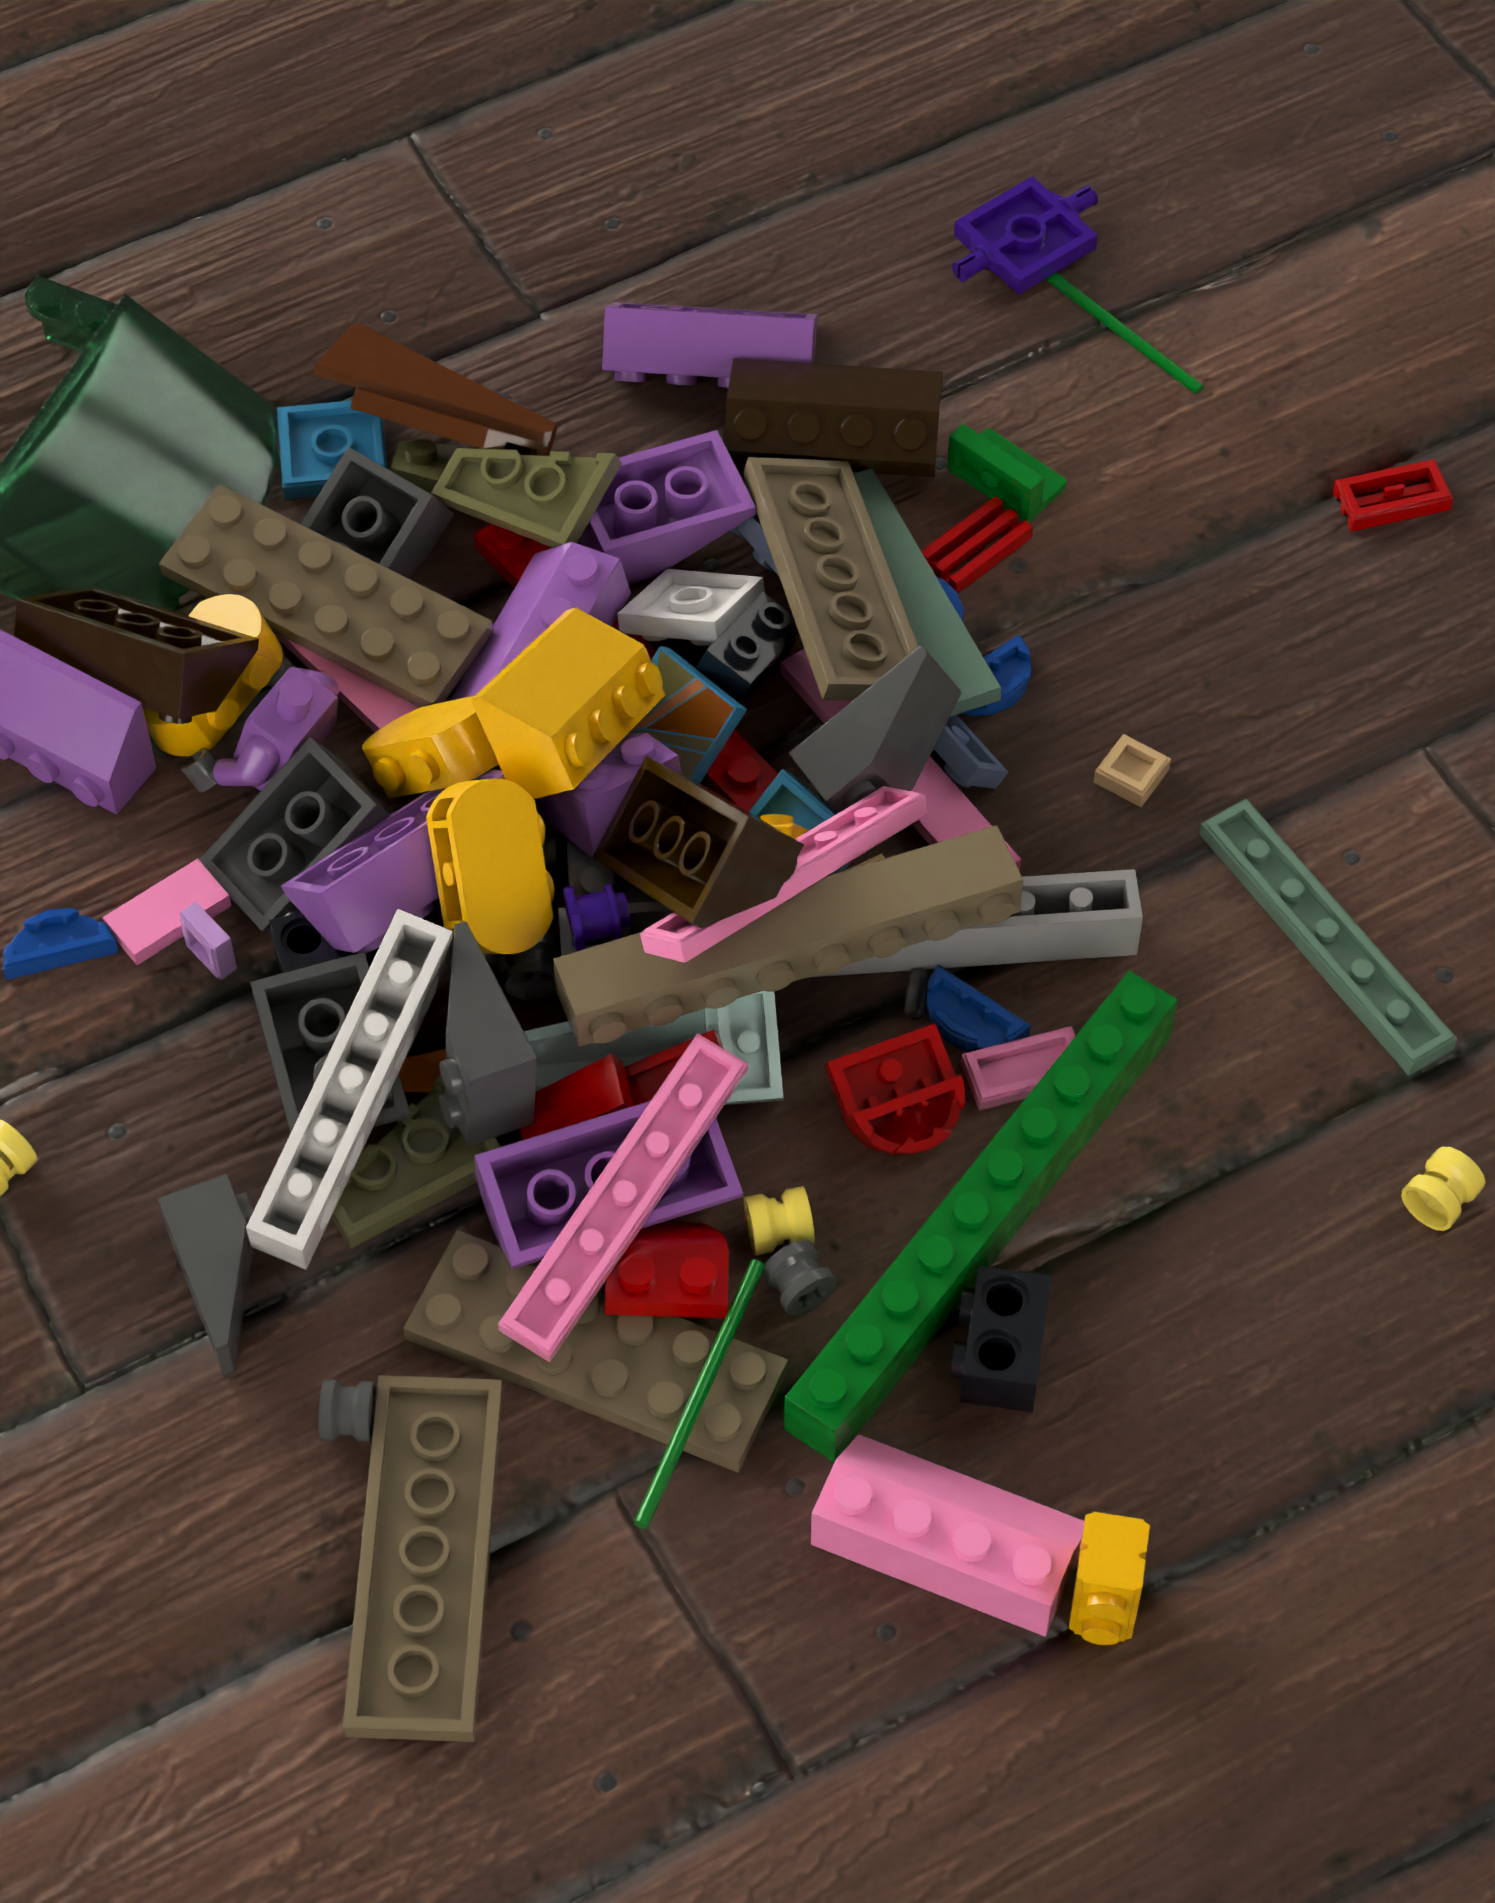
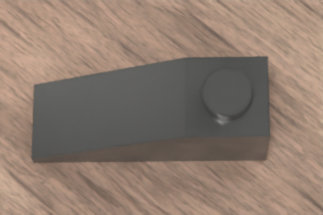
[158,1174,253,1376]

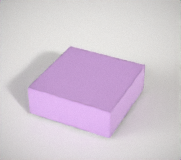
[179,902,237,980]

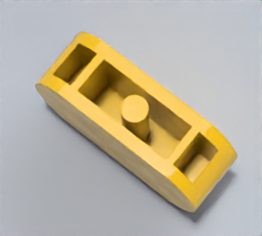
[143,594,283,756]
[362,696,499,798]
[426,778,554,954]

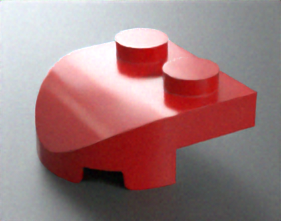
[824,1023,965,1156]
[605,1221,729,1318]

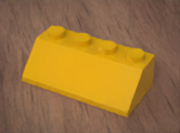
[471,607,666,799]

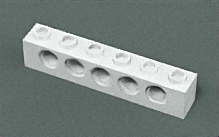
[246,909,453,1270]

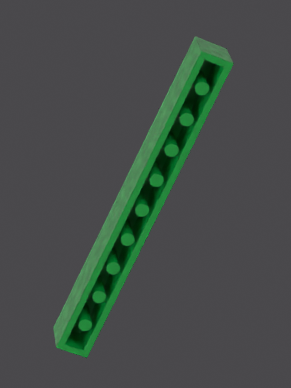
[784,971,1178,1463]

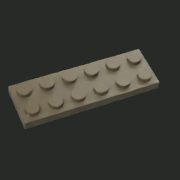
[743,457,918,701]
[159,484,494,707]
[403,1230,788,1473]
[343,1375,503,1742]

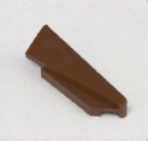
[312,323,557,456]

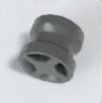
[505,933,561,1001]
[762,1240,838,1316]
[319,1379,377,1443]

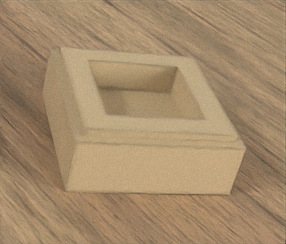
[1093,734,1171,807]

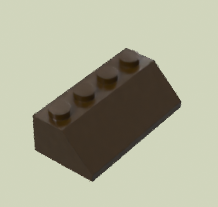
[723,358,943,477]
[14,586,259,724]
[592,756,804,928]

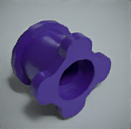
[563,884,631,952]

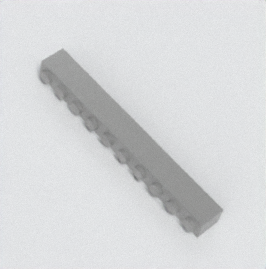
[558,869,1143,978]

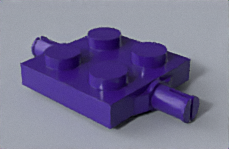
[952,176,1098,295]

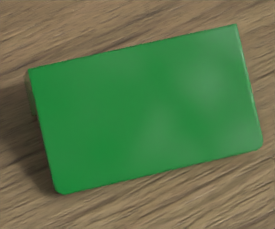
[947,423,1067,523]

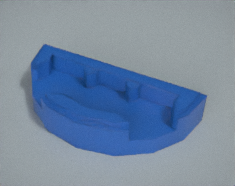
[962,634,1031,716]
[3,908,119,980]
[926,965,1031,1052]

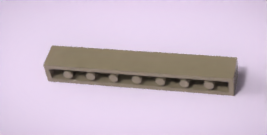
[553,825,1023,1047]

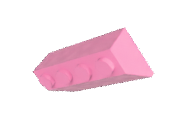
[811,1434,1084,1637]

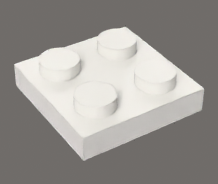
[617,569,765,646]

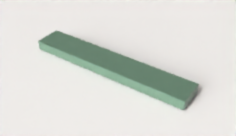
[853,468,1001,717]
[1199,799,1458,1076]

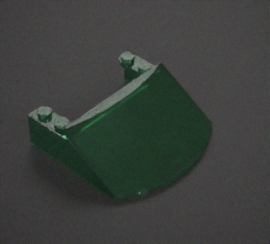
[0,275,278,611]

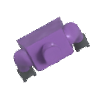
[181,655,339,792]

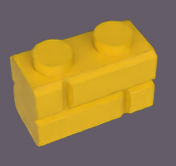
[1068,1511,1150,1645]

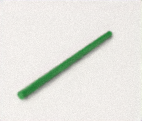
[1045,272,1204,395]
[634,1259,765,1529]

